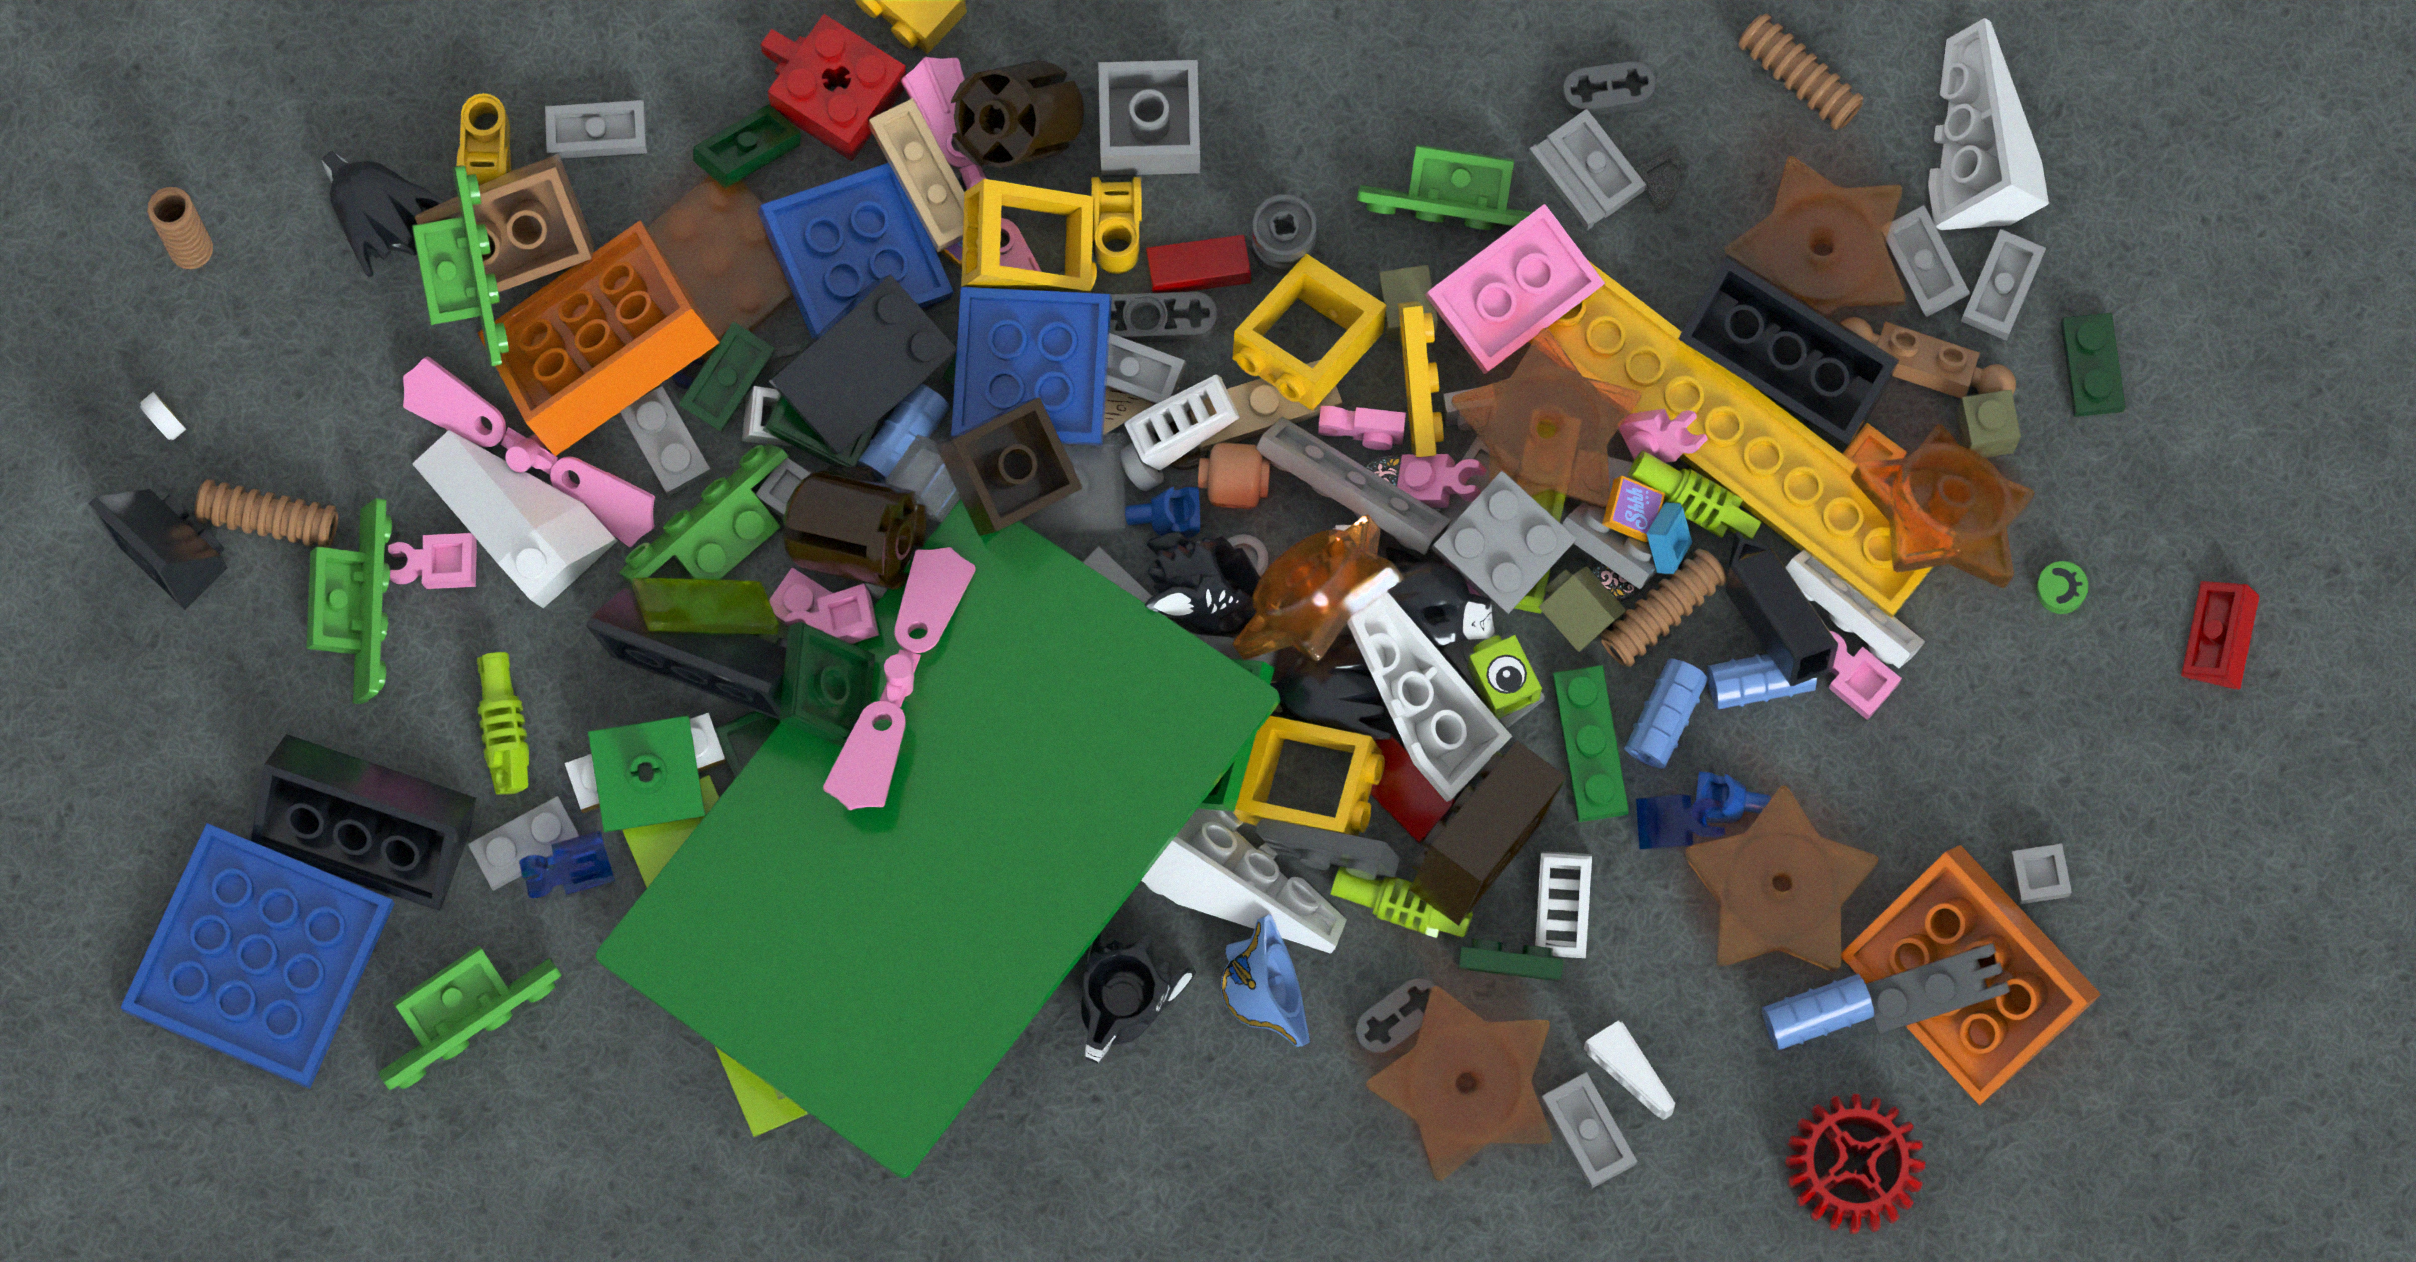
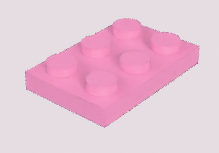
[1425,204,1605,374]

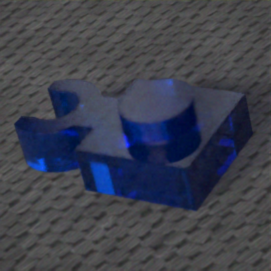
[1636,794,1725,850]
[519,830,615,898]

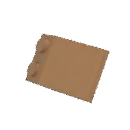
[415,154,595,292]

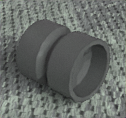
[1252,194,1316,276]

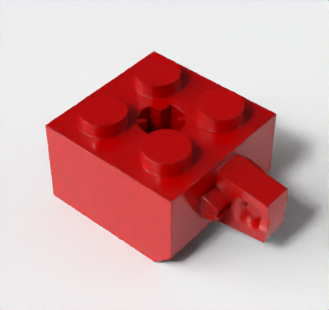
[760,14,907,161]

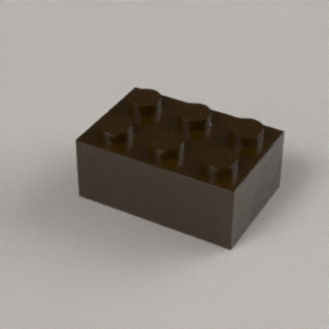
[1410,741,1567,926]

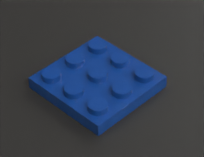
[757,163,954,339]
[951,287,1112,446]

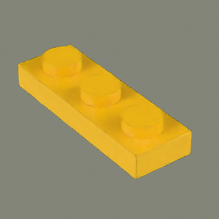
[1398,301,1444,457]

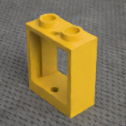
[961,179,1097,293]
[1232,253,1387,411]
[1233,715,1385,836]

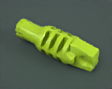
[1628,451,1761,540]
[476,652,529,795]
[1331,866,1473,938]

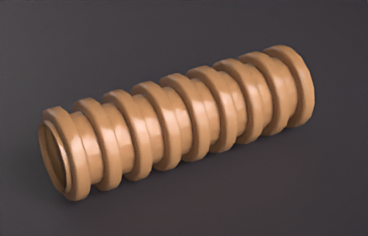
[1738,13,1864,130]
[147,187,213,269]
[194,479,338,548]
[1600,548,1727,667]

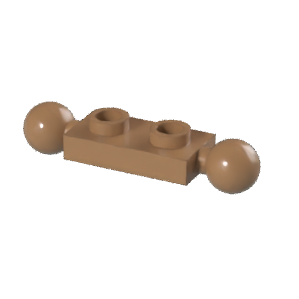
[1840,317,2016,399]

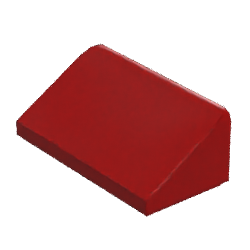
[1146,235,1251,293]
[2181,581,2259,690]
[1348,731,1456,843]

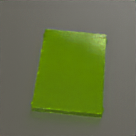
[632,577,779,634]

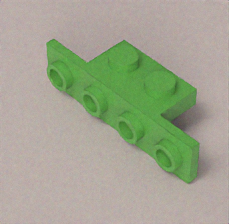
[1357,144,1533,230]
[412,165,509,366]
[619,443,789,592]
[306,498,392,704]
[378,945,562,1090]

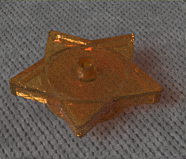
[1725,156,1906,317]
[1451,328,1642,509]
[1851,424,2035,588]
[1232,514,1404,661]
[1684,786,1879,972]
[1365,986,1552,1181]

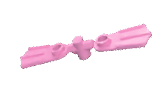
[901,57,1042,272]
[403,356,655,547]
[823,547,976,810]

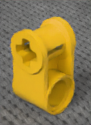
[457,93,511,186]
[1092,177,1142,274]

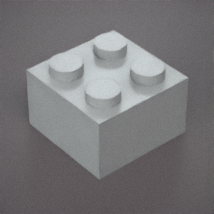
[1098,60,1200,176]
[1431,471,1577,617]

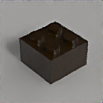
[936,397,1083,536]

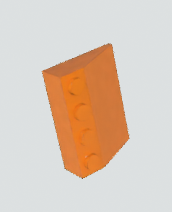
[477,220,719,456]
[1839,845,2101,1106]

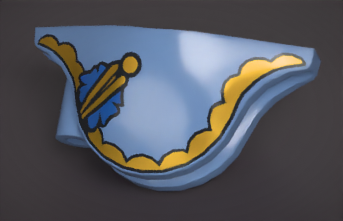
[1221,914,1310,1047]

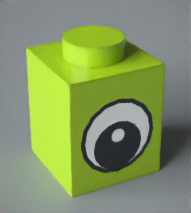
[1467,635,1542,719]

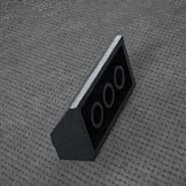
[1678,255,1899,444]
[586,588,787,720]
[250,734,477,911]

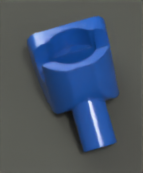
[1125,486,1200,538]
[1695,771,1771,823]

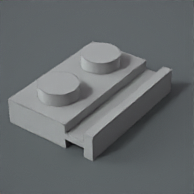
[1528,109,1646,231]

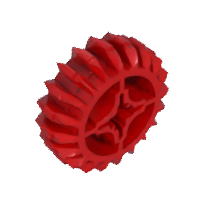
[1785,1094,1926,1234]

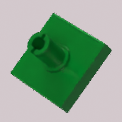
[588,715,705,833]

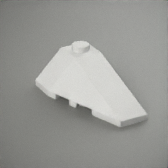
[1928,18,2049,230]
[412,430,618,608]
[1345,583,1512,802]
[1141,808,1347,953]

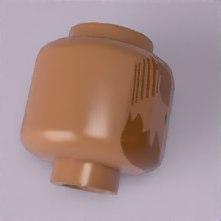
[1198,442,1271,509]

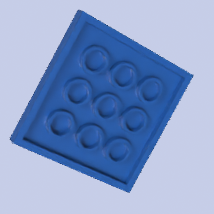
[120,823,395,1089]

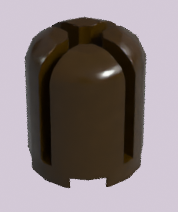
[951,60,1084,168]
[783,470,927,590]

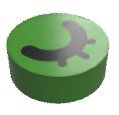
[2036,561,2088,614]

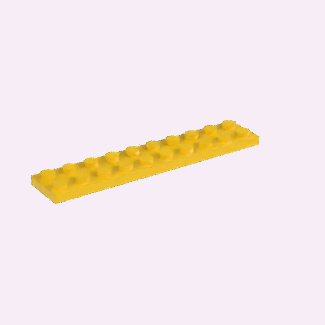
[1529,261,1954,618]

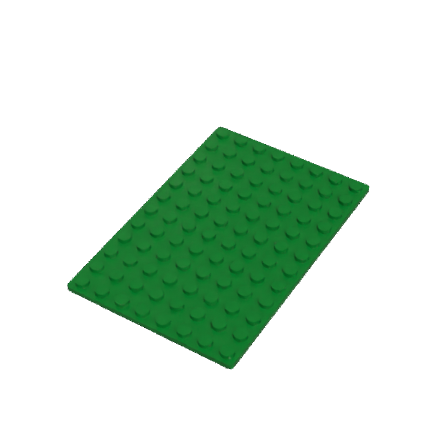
[596,499,1280,1178]

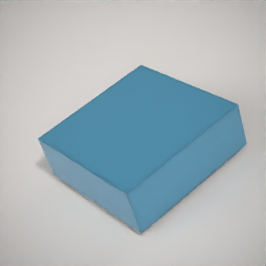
[1647,502,1692,574]

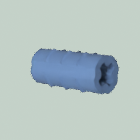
[857,383,950,486]
[1707,653,1817,710]
[1624,658,1708,769]
[1762,974,1874,1051]

